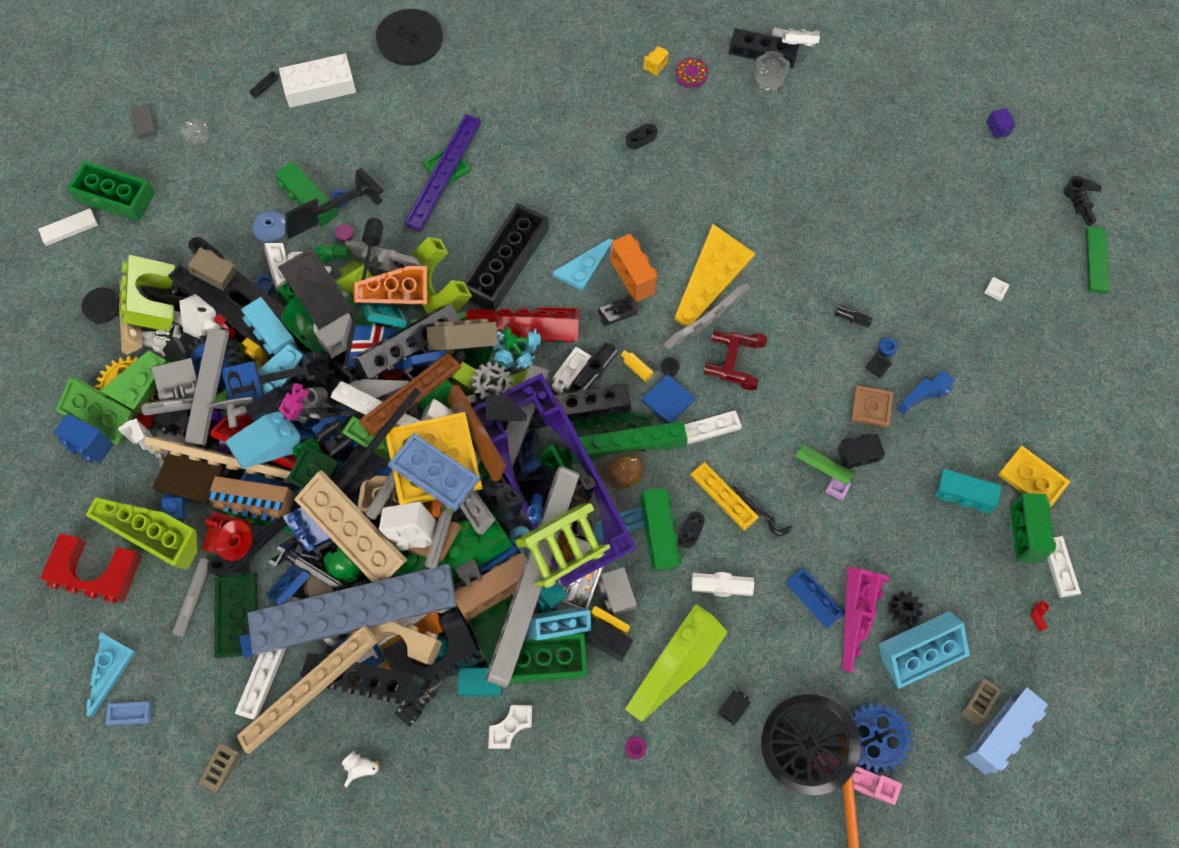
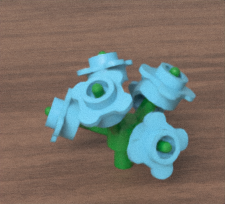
[492,327,542,370]

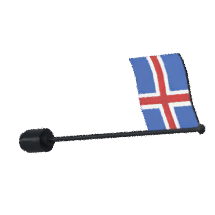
[342,218,410,371]

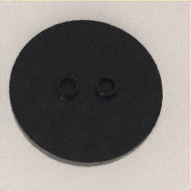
[376,9,443,66]

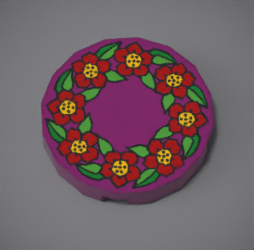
[675,58,708,88]

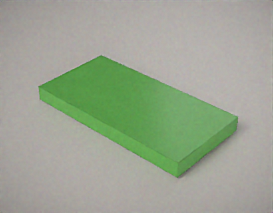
[55,376,135,446]

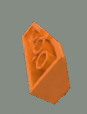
[353,266,427,305]

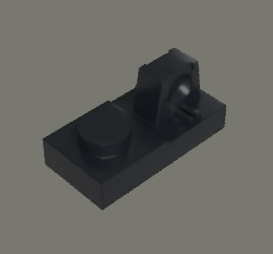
[597,297,638,327]

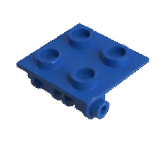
[283,507,330,551]

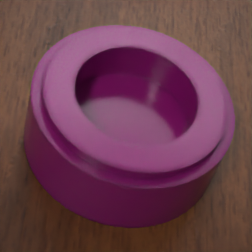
[335,224,354,243]
[625,737,647,759]

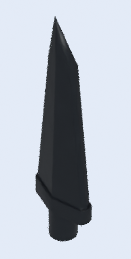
[139,286,185,312]

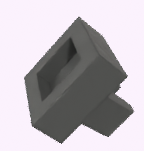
[455,558,482,587]

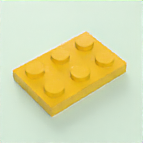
[998,446,1071,506]

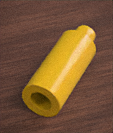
[620,350,654,382]

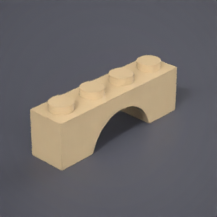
[353,621,442,666]

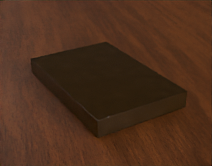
[152,453,225,505]

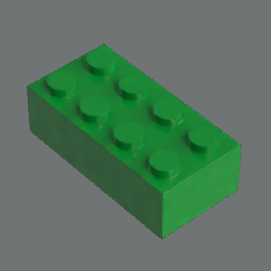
[67,161,155,222]
[508,633,587,685]

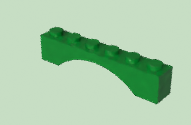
[569,421,687,464]

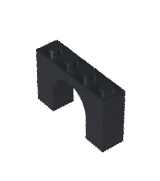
[383,609,482,693]

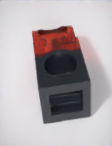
[571,517,596,541]

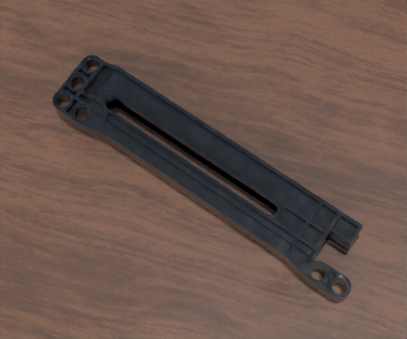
[168,237,387,409]

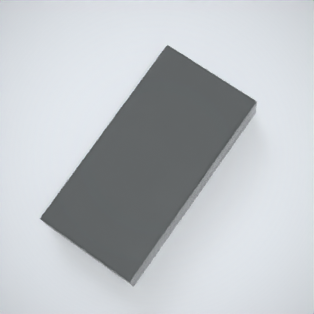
[131,104,157,139]

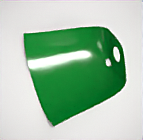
[281,277,375,354]

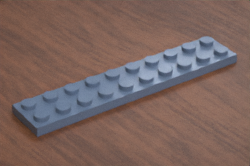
[248,564,457,655]

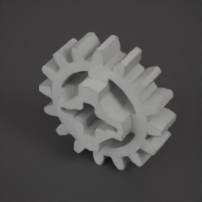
[470,362,513,401]

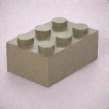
[427,319,498,350]

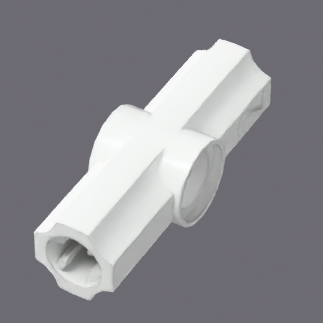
[691,572,754,597]

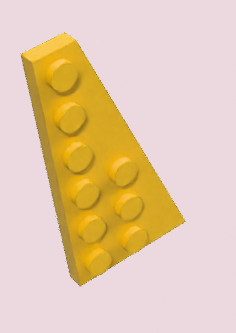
[674,224,756,328]

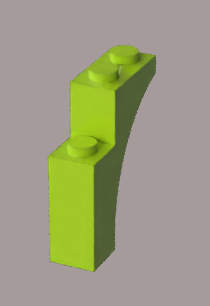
[449,361,529,403]

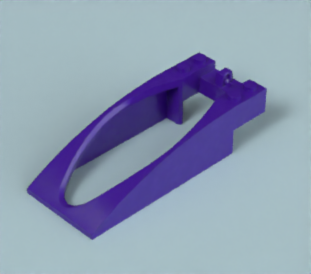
[473,373,637,587]

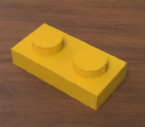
[242,338,269,366]

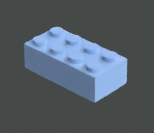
[964,687,1048,775]

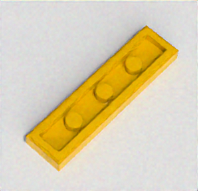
[690,462,759,531]

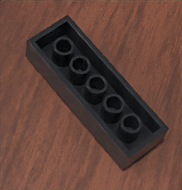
[464,203,549,312]

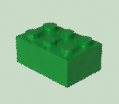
[1009,493,1056,563]

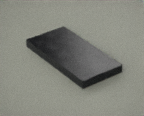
[278,247,354,330]

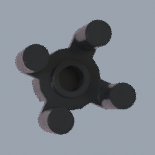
[314,416,364,458]

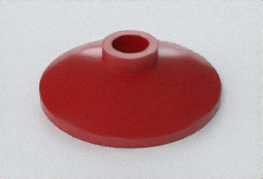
[216,520,252,561]

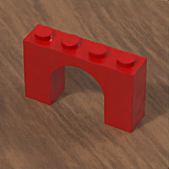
[40,533,142,604]

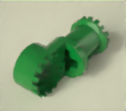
[314,243,351,263]

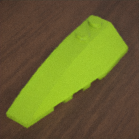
[86,497,198,570]
[625,604,728,722]

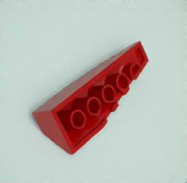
[466,307,579,343]

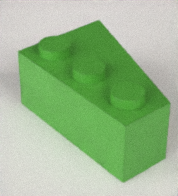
[100,351,169,413]

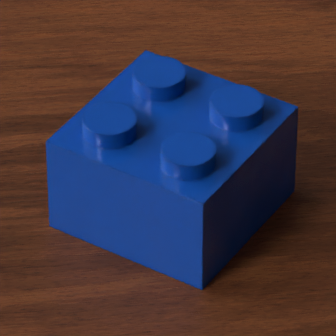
[53,414,114,463]

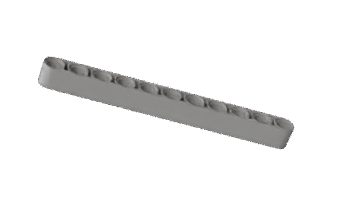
[485,466,579,688]

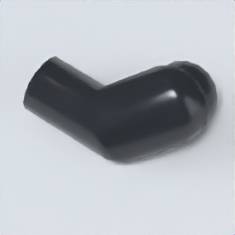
[302,550,325,570]

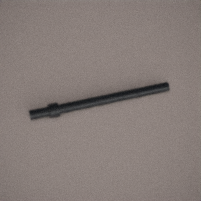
[337,388,422,489]

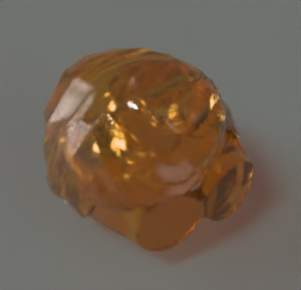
[607,454,644,490]

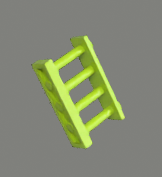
[515,503,611,588]

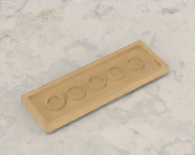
[294,470,407,582]

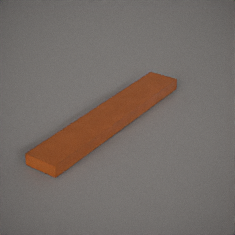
[359,353,461,437]
[447,385,506,481]

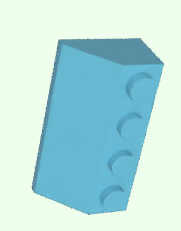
[878,611,970,689]

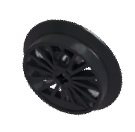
[761,694,861,796]

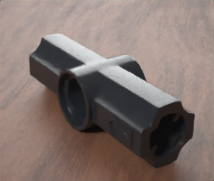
[571,342,618,391]

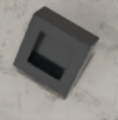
[865,352,892,379]

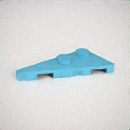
[553,238,614,291]
[86,633,136,718]

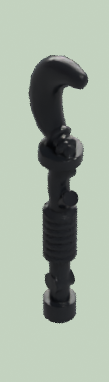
[732,484,792,536]

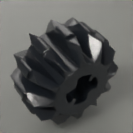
[888,591,923,626]

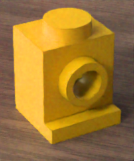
[643,46,669,76]

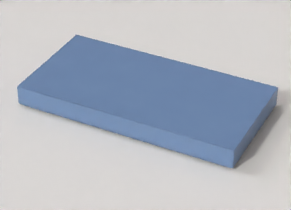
[388,433,480,512]

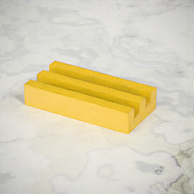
[590,606,630,636]

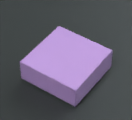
[825,477,851,501]

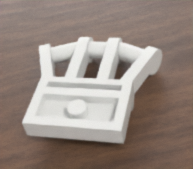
[772,28,820,46]

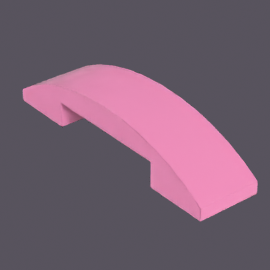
[812,752,902,805]

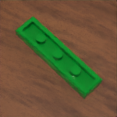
[1085,227,1109,294]

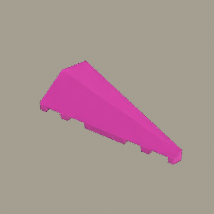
[843,567,890,673]

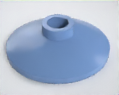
[252,211,285,242]

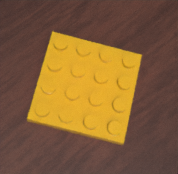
[386,412,482,505]

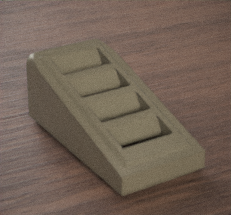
[961,678,1002,726]
[199,743,242,794]

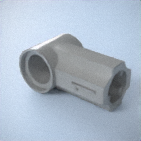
[295,387,328,423]

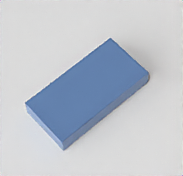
[105,701,152,726]

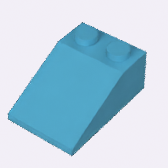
[226,411,300,469]

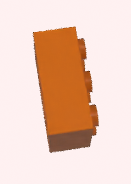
[610,233,658,303]

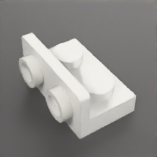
[118,419,155,454]

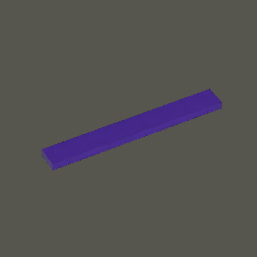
[404,114,481,232]

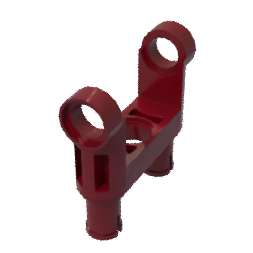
[703,330,768,391]

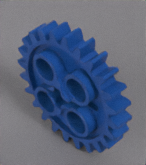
[851,702,914,773]

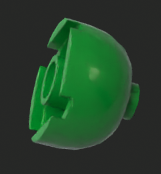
[324,547,363,583]

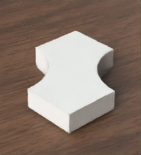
[488,705,532,749]

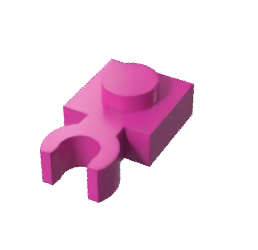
[278,383,309,421]

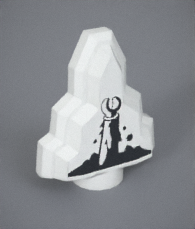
[142,324,183,357]

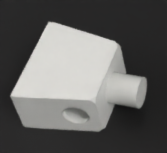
[179,294,221,339]

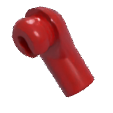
[1030,601,1049,632]

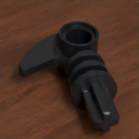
[1063,176,1102,226]
[394,678,445,727]

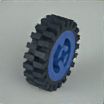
[187,334,244,394]

